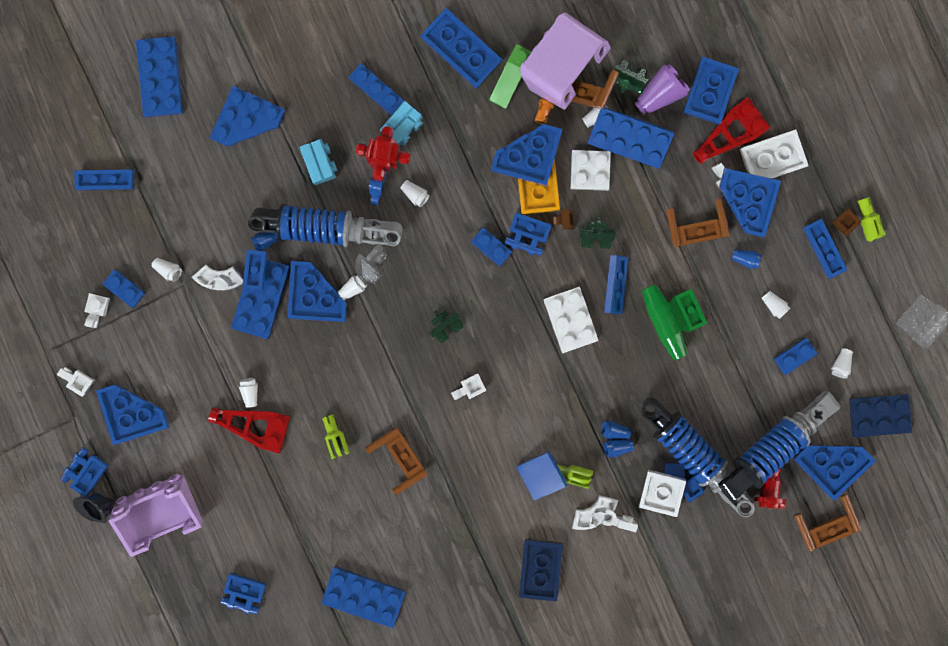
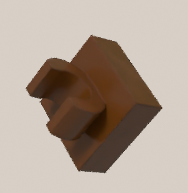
[832,208,861,236]
[553,209,575,230]

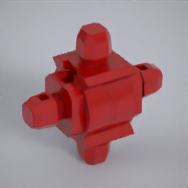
[355,126,411,181]

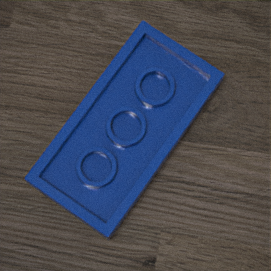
[420,8,503,89]
[136,36,183,118]
[587,107,674,169]
[231,260,290,339]
[321,566,406,628]

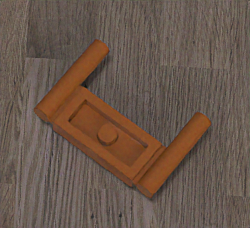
[565,70,619,110]
[666,198,730,247]
[365,427,428,495]
[794,494,862,551]

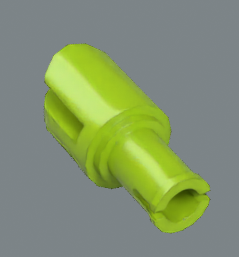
[857,197,886,241]
[322,415,350,459]
[557,464,594,489]

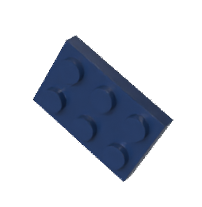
[849,394,912,437]
[519,539,563,601]

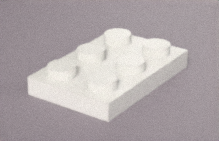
[739,130,808,179]
[543,287,599,353]

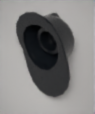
[73,493,114,523]

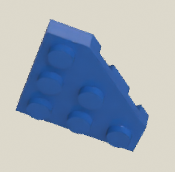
[210,86,286,147]
[491,124,562,186]
[719,168,781,237]
[288,261,347,322]
[96,385,170,445]
[792,445,876,501]

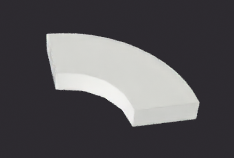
[192,265,244,290]
[572,495,618,530]

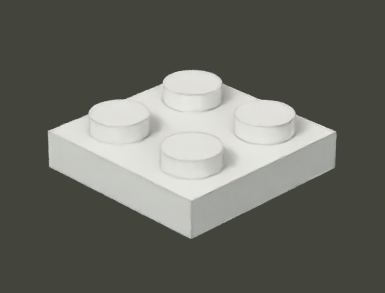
[570,150,611,191]
[639,469,686,517]

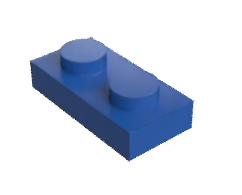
[471,228,512,267]
[242,250,268,290]
[103,269,146,308]
[773,338,818,375]

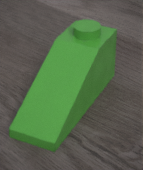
[489,44,532,109]

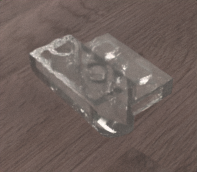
[355,243,388,284]
[895,295,948,350]

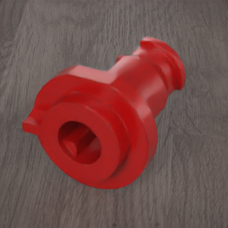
[754,469,786,509]

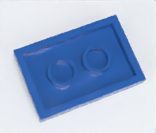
[683,56,739,125]

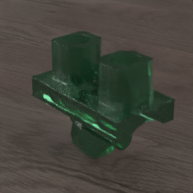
[614,60,648,94]
[579,217,615,249]
[429,310,464,344]

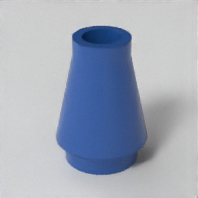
[251,232,278,251]
[731,249,762,270]
[601,420,631,439]
[604,439,634,458]

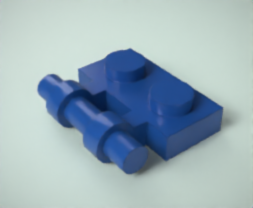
[505,212,552,256]
[61,447,109,498]
[221,572,267,615]

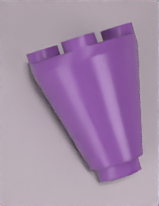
[635,64,690,115]

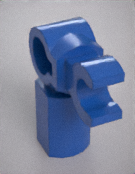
[369,171,387,206]

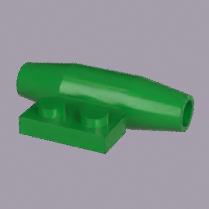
[642,284,707,360]

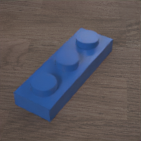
[348,63,404,116]
[74,170,134,191]
[802,219,847,279]
[604,255,628,315]

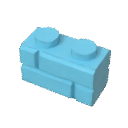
[380,101,423,146]
[300,139,338,185]

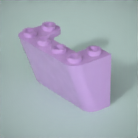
[520,12,611,110]
[108,474,203,557]

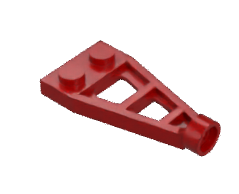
[693,97,770,164]
[208,407,291,454]

